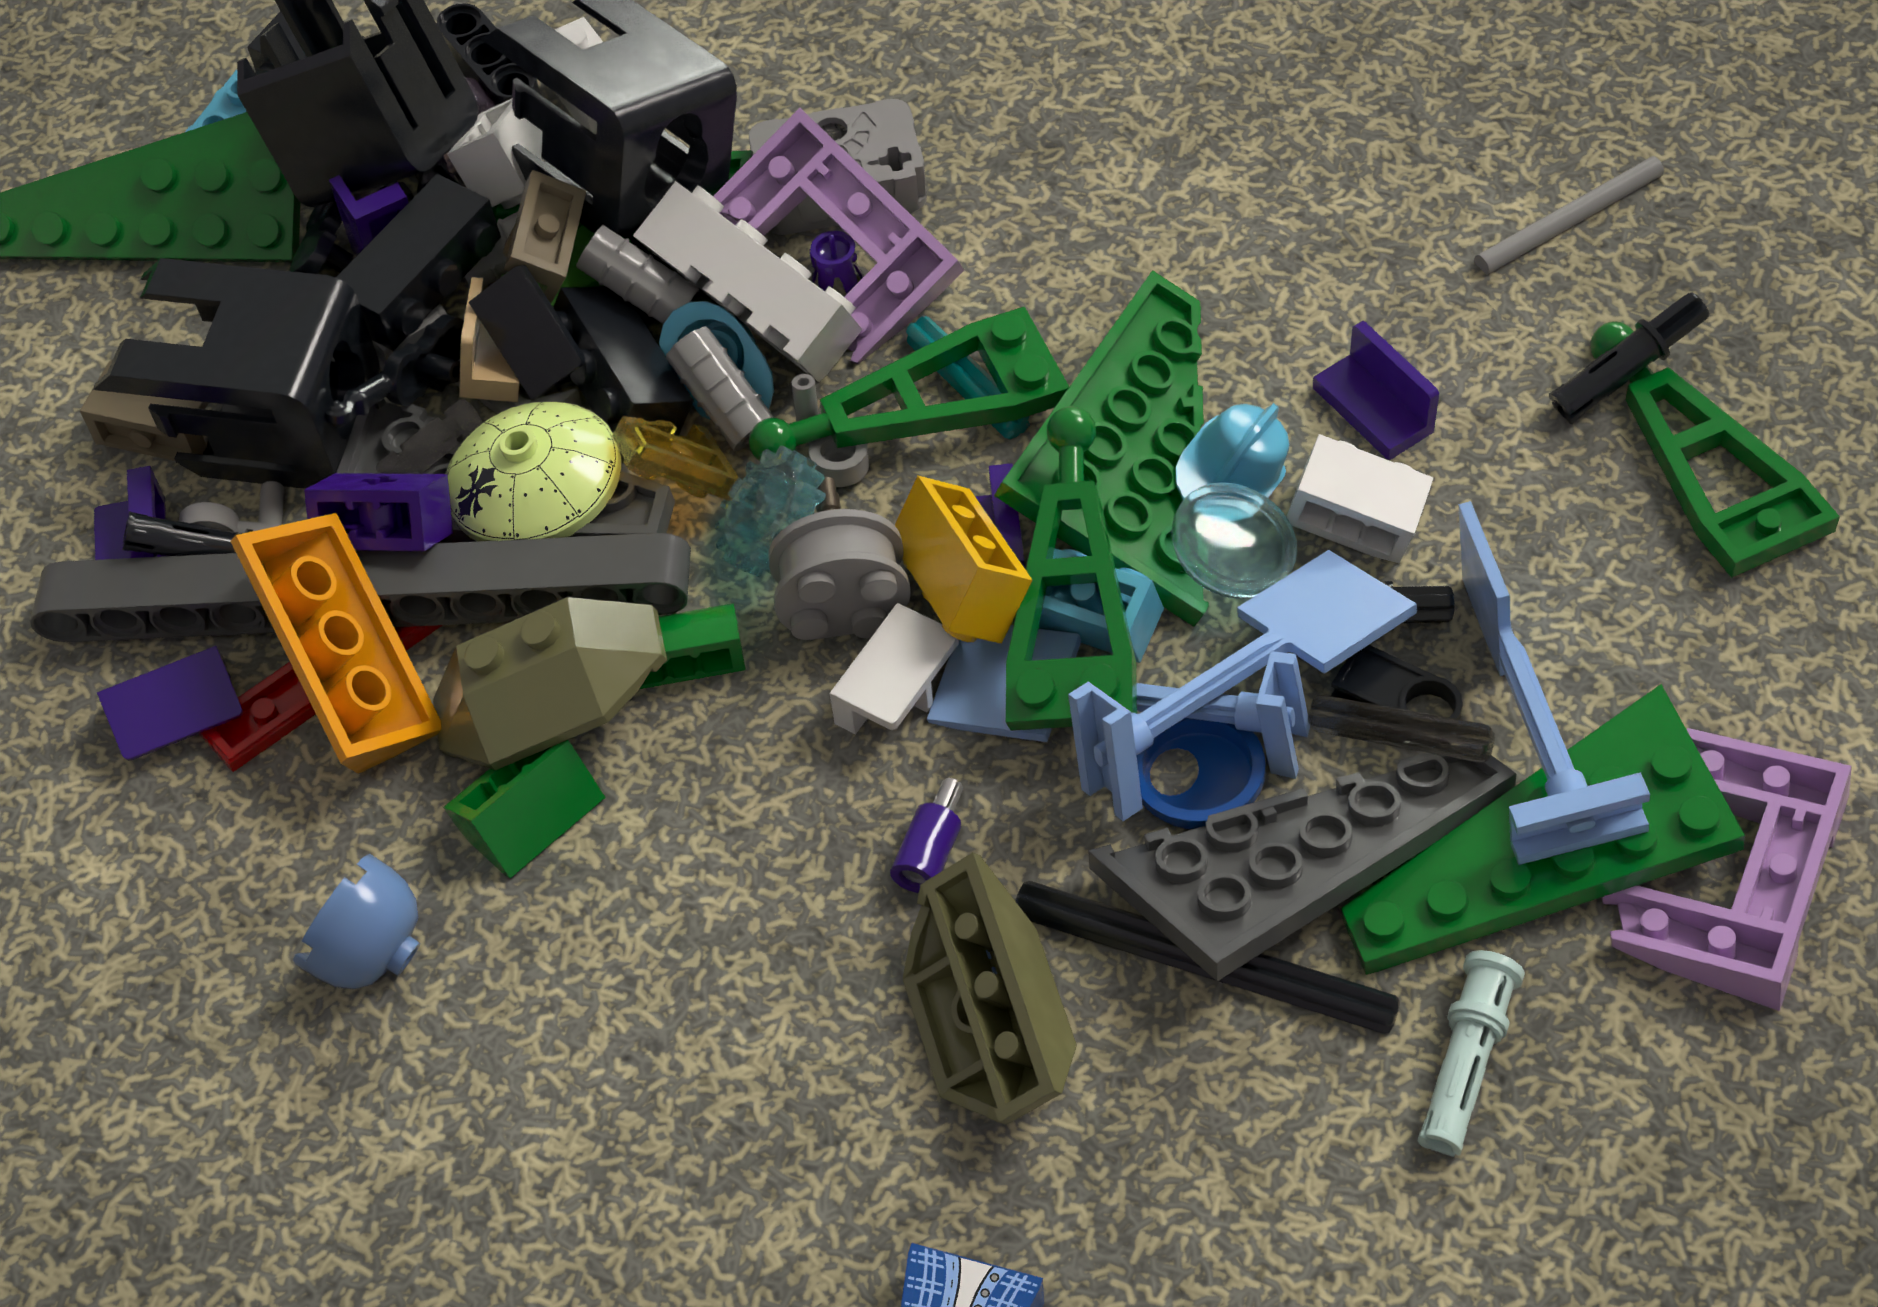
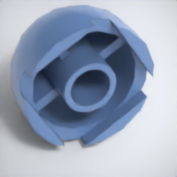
[293,854,420,989]

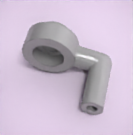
[791,374,869,487]
[179,481,285,533]

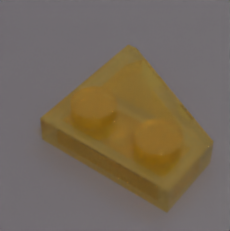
[612,416,741,501]

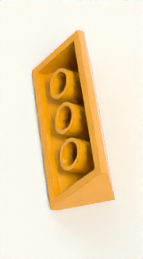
[230,513,441,774]

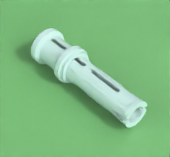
[1417,950,1525,1157]

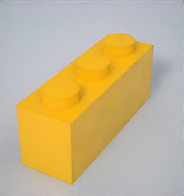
[895,475,1033,644]

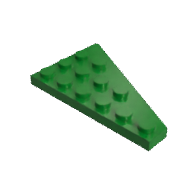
[994,270,1209,627]

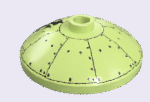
[446,402,621,542]

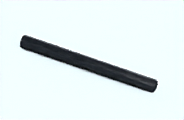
[1016,881,1400,1034]

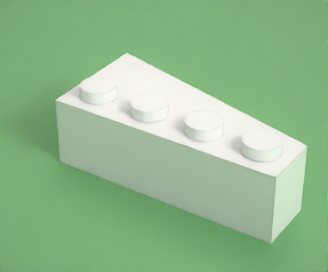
[633,181,863,382]

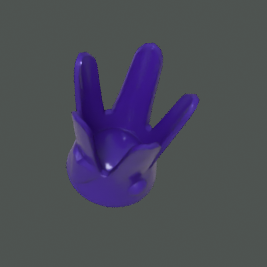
[810,231,864,294]

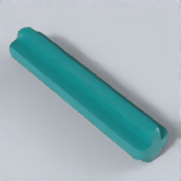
[906,316,1030,440]

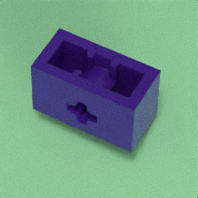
[304,473,453,551]

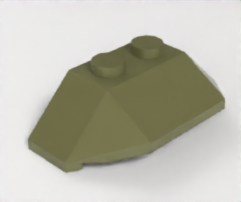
[433,597,667,770]
[902,852,1077,1125]

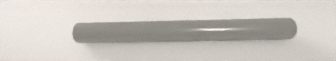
[1474,156,1664,275]

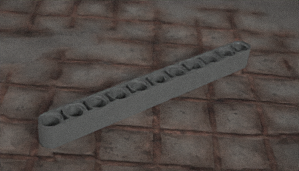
[30,533,691,642]

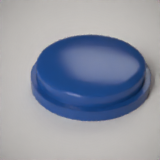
[1136,718,1265,830]

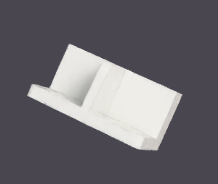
[829,603,959,735]

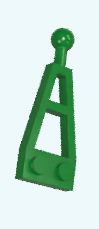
[749,306,1069,465]
[1590,321,1840,578]
[1005,406,1137,731]

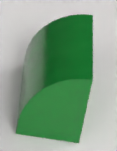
[640,603,746,689]
[443,740,606,878]

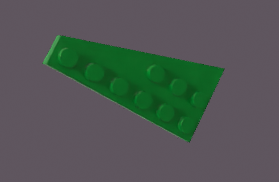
[0,112,301,262]
[1341,684,1745,975]

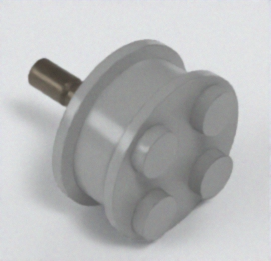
[768,477,911,640]

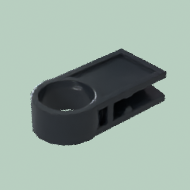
[1330,645,1463,742]

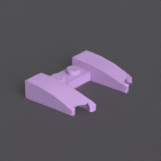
[713,108,964,364]
[1602,728,1852,1011]

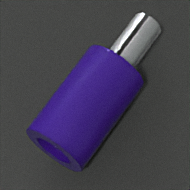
[890,778,963,893]

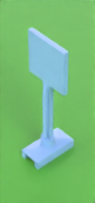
[1458,501,1650,865]
[1068,550,1417,821]
[927,625,1310,779]

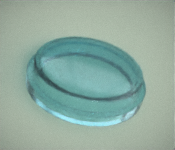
[1171,482,1297,599]

